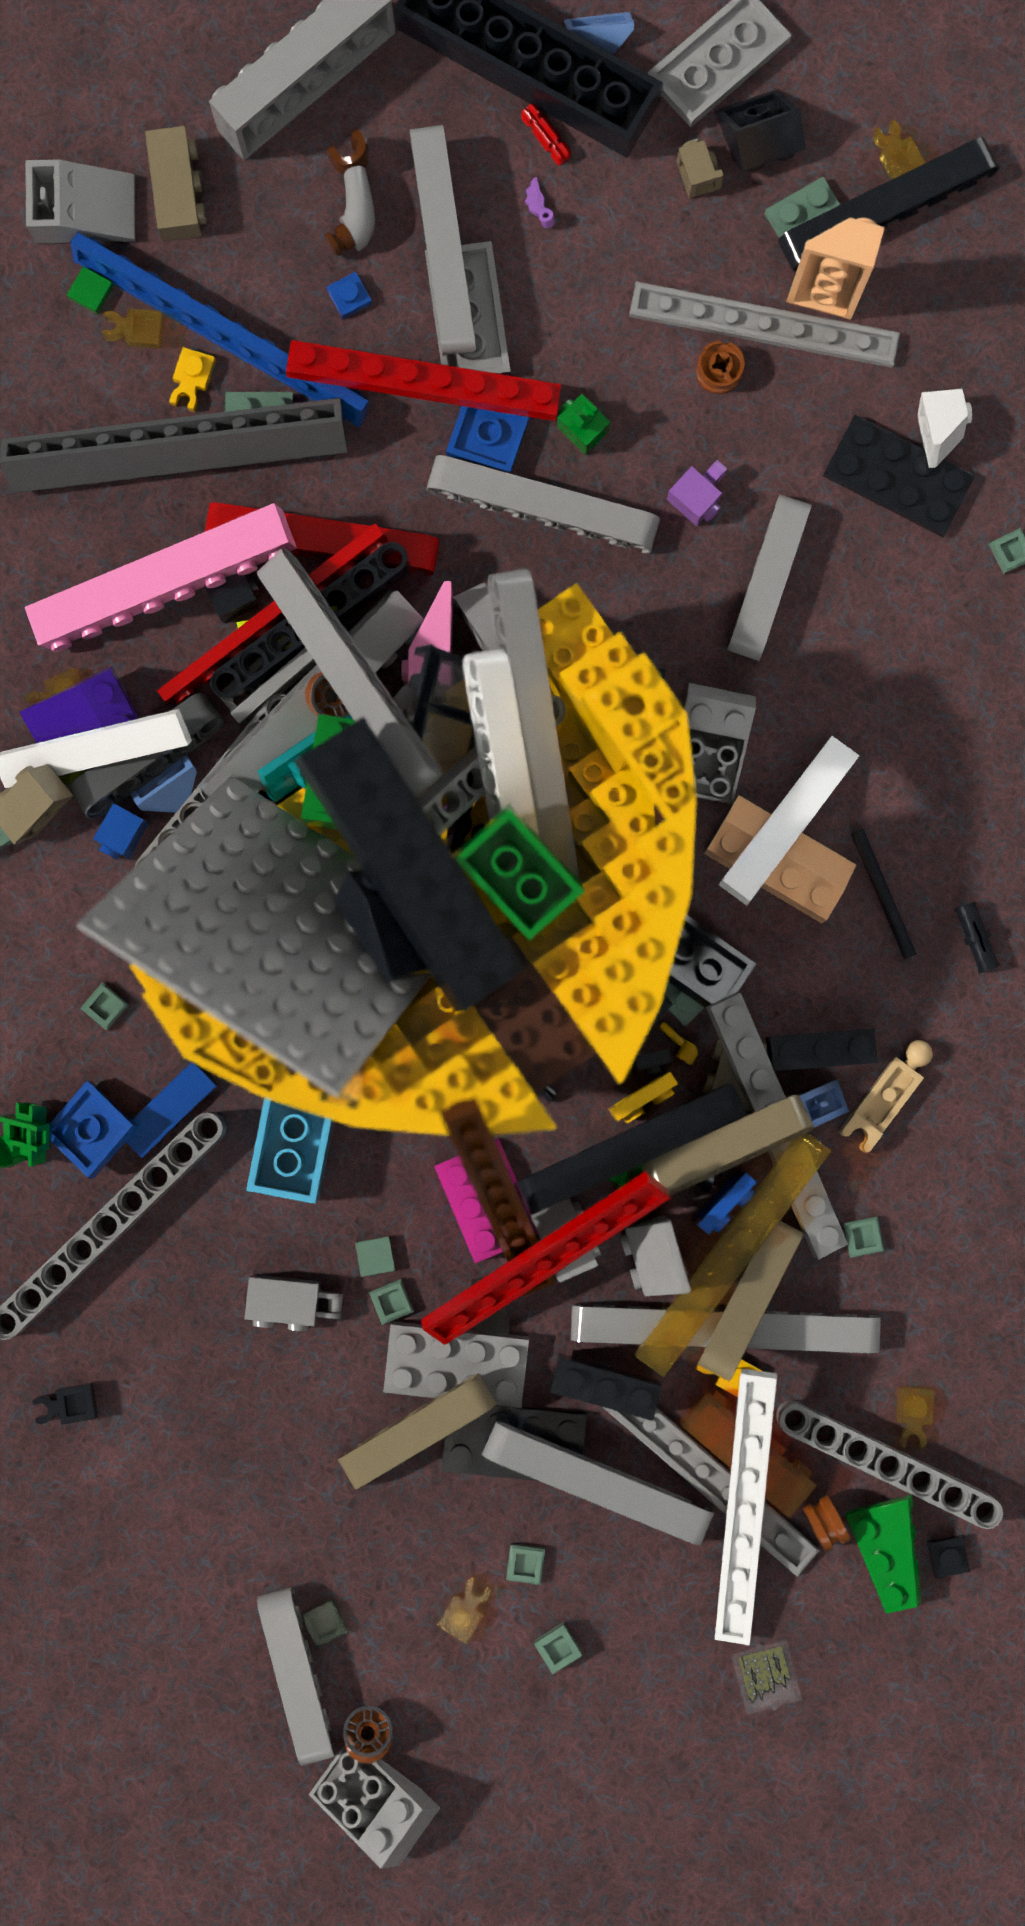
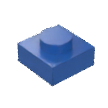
[326,271,372,319]

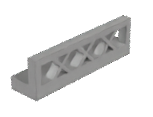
[221,635,316,726]

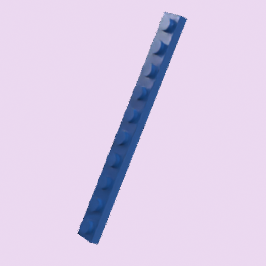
[70,232,368,428]

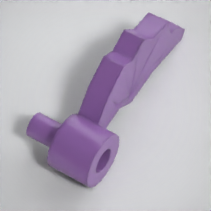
[525,177,555,228]

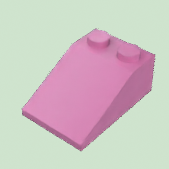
[402,581,453,692]

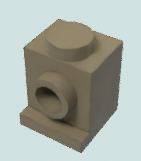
[676,139,724,199]

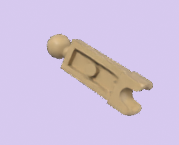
[838,1040,933,1154]

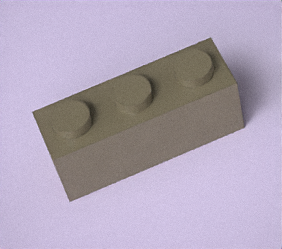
[145,126,207,241]

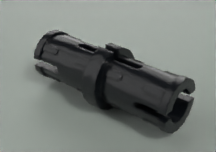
[955,901,1000,973]

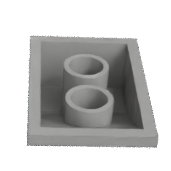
[620,1215,691,1296]

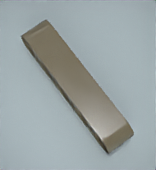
[642,1095,814,1196]
[698,1217,804,1382]
[337,1373,497,1489]

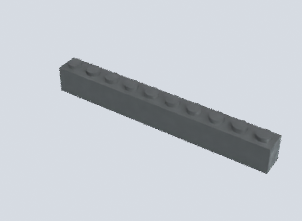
[0,398,347,493]

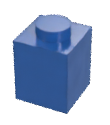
[93,803,149,860]

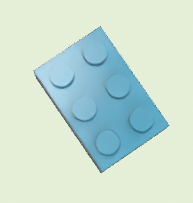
[246,1098,335,1204]

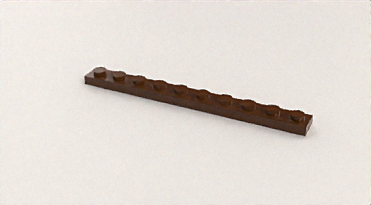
[439,1096,555,1296]

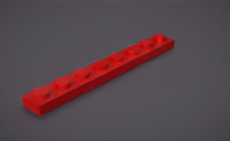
[286,340,561,421]
[157,523,388,705]
[421,1171,670,1345]

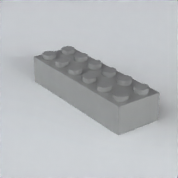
[209,0,395,160]

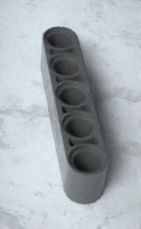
[69,693,224,819]

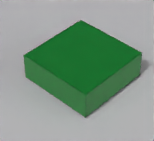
[67,266,114,315]

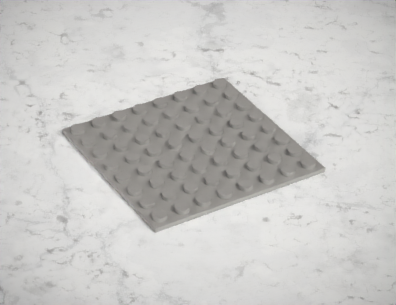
[77,776,431,1098]

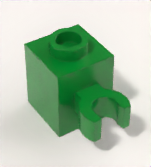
[557,394,611,455]

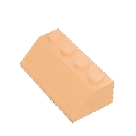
[786,218,885,320]
[704,795,856,923]

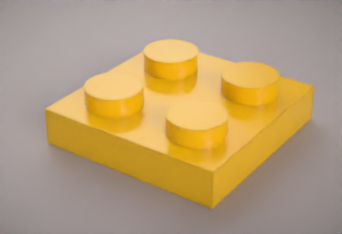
[608,1072,678,1123]

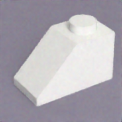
[918,389,972,468]

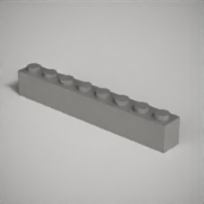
[198,590,424,797]

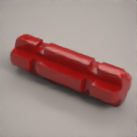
[521,103,572,165]

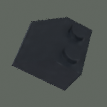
[715,89,806,172]

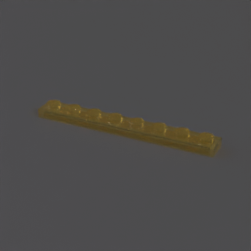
[635,1133,831,1377]

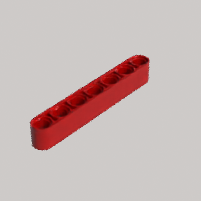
[204,503,440,576]

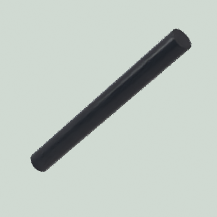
[851,829,917,959]

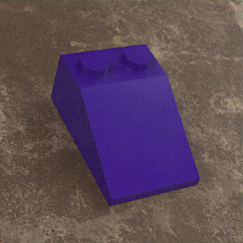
[19,666,140,743]

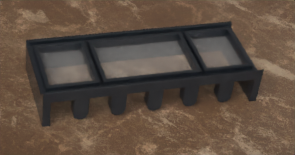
[402,645,476,855]

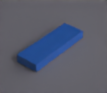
[126,1062,217,1158]

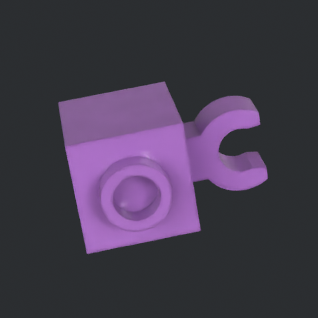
[667,460,727,526]

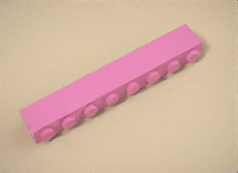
[24,503,297,652]

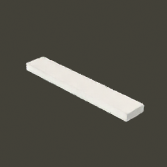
[0,709,192,788]
[719,736,860,906]

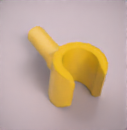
[659,1022,698,1065]

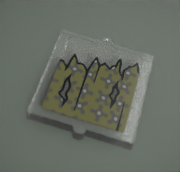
[731,1639,802,1715]

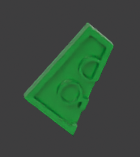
[846,1495,922,1614]

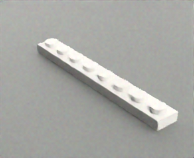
[715,1369,777,1645]

